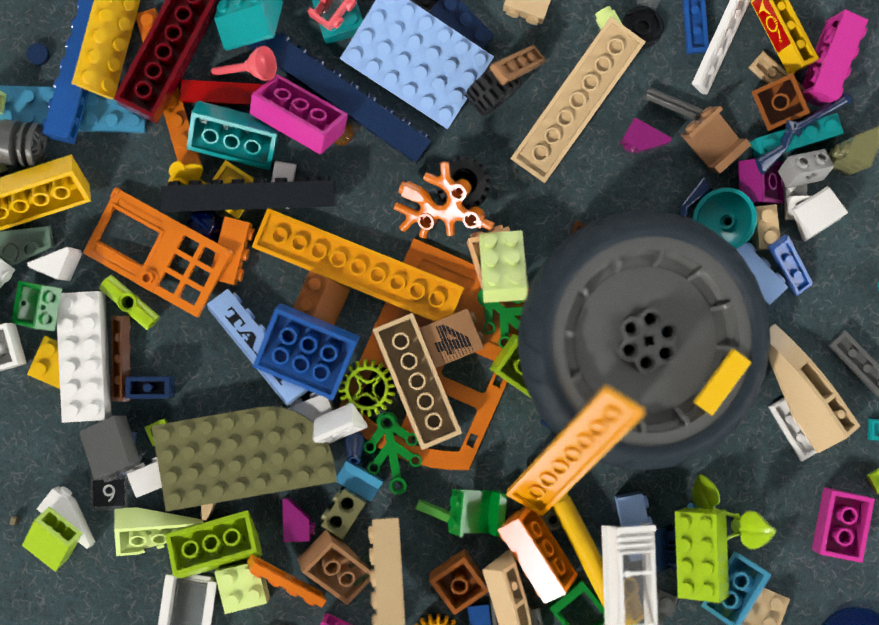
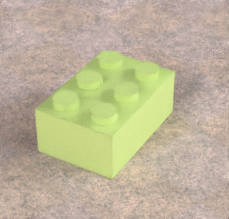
[479,230,527,303]

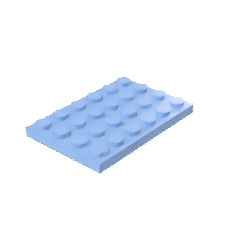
[340,0,494,129]

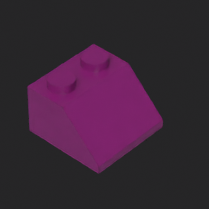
[737,159,784,205]

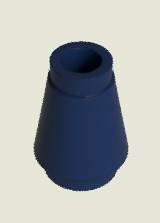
[344,431,365,464]

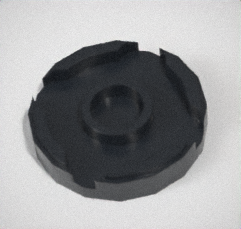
[622,6,664,49]

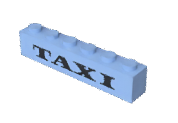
[207,289,308,407]

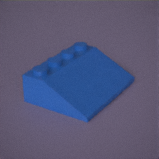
[253,303,360,401]

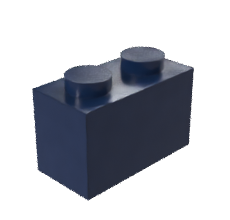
[126,376,175,399]

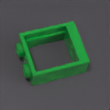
[11,281,62,331]
[547,577,605,625]

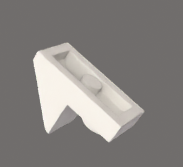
[784,184,811,220]

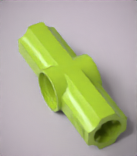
[99,275,160,330]

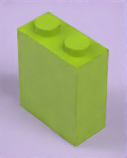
[22,507,83,572]

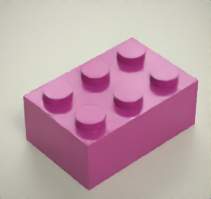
[812,487,875,563]

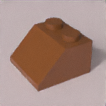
[293,271,351,326]

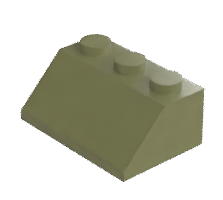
[827,127,879,176]

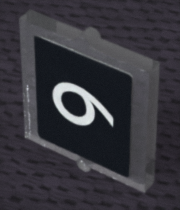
[88,474,130,511]

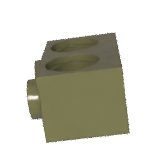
[321,487,367,540]

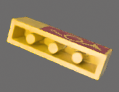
[750,0,819,75]

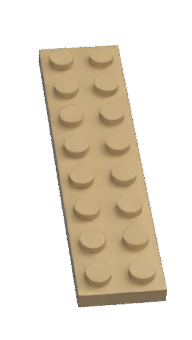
[510,17,645,183]

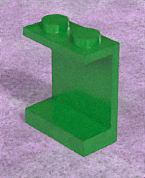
[448,489,507,537]

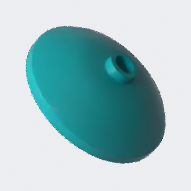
[693,188,757,249]

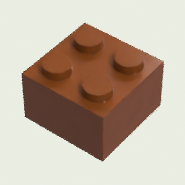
[752,73,810,131]
[429,548,489,615]

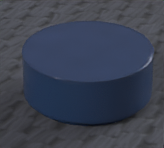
[26,43,50,66]

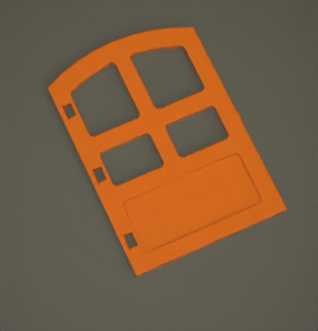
[339,238,529,470]

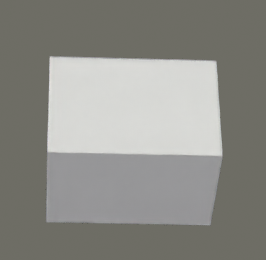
[792,186,848,242]
[27,247,82,281]
[313,402,368,443]

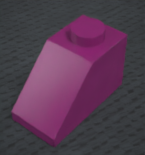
[619,118,672,153]
[282,496,315,542]

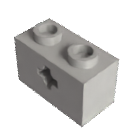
[778,149,834,188]

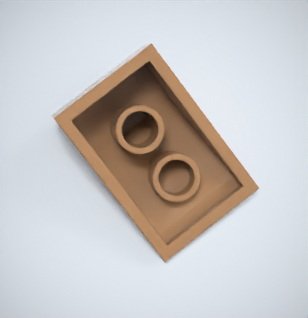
[298,529,372,605]

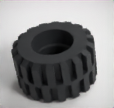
[465,69,523,116]
[437,156,490,210]

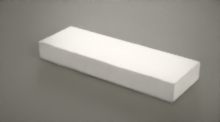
[768,397,817,461]

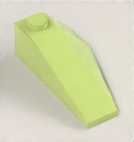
[114,507,203,556]

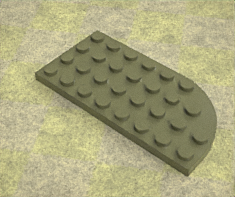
[152,406,338,511]

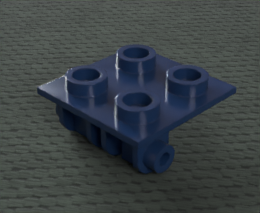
[655,524,677,574]

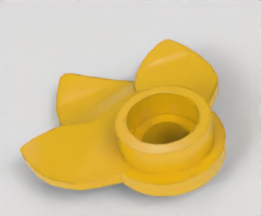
[168,160,206,185]

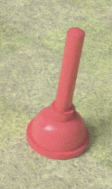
[211,46,277,81]

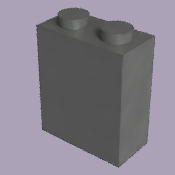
[79,415,141,482]

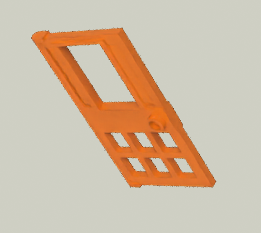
[83,187,234,318]

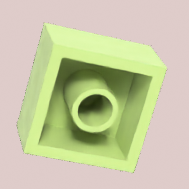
[215,557,270,614]

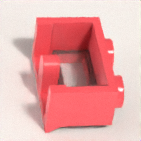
[308,0,357,32]

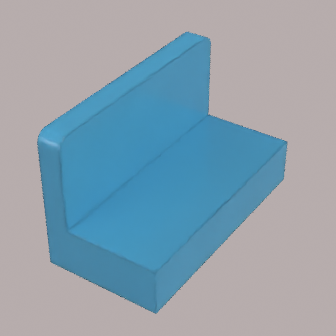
[337,460,384,501]

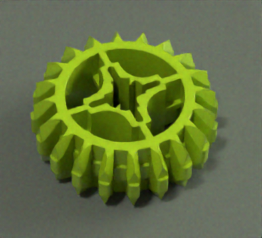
[338,359,396,417]

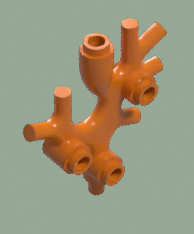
[394,162,494,238]

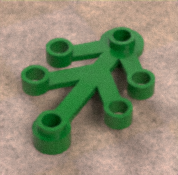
[477,288,523,348]
[363,412,422,495]

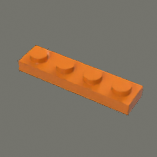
[247,554,327,608]

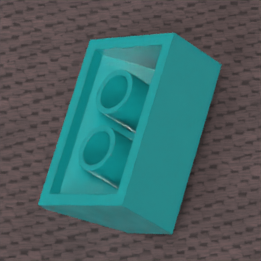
[214,0,283,51]

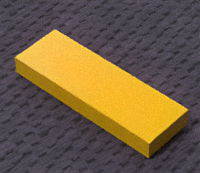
[693,349,751,416]

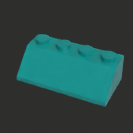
[186,101,279,170]

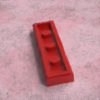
[180,80,264,106]

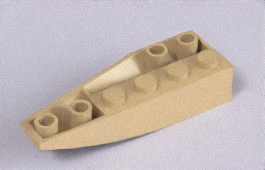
[768,324,860,453]
[483,550,532,625]

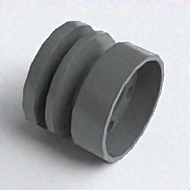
[0,119,47,167]

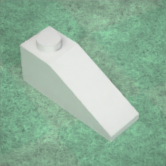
[37,486,96,549]

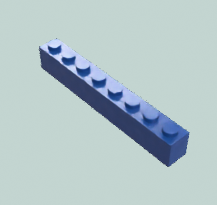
[42,0,94,144]

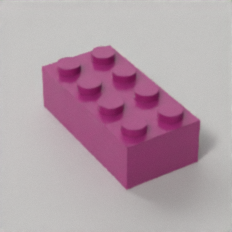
[800,10,868,107]
[250,74,348,155]

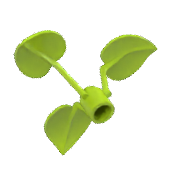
[692,474,776,549]

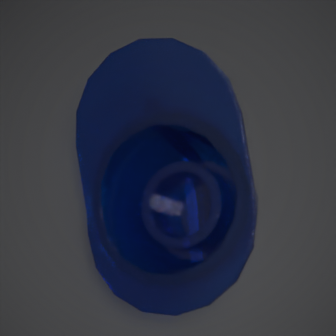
[186,210,224,252]

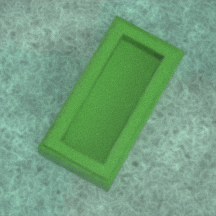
[415,499,450,522]

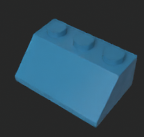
[701,551,771,625]

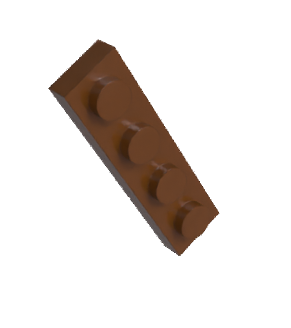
[111,316,131,402]

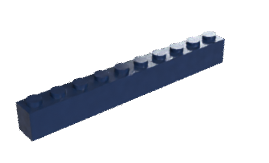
[246,32,431,165]

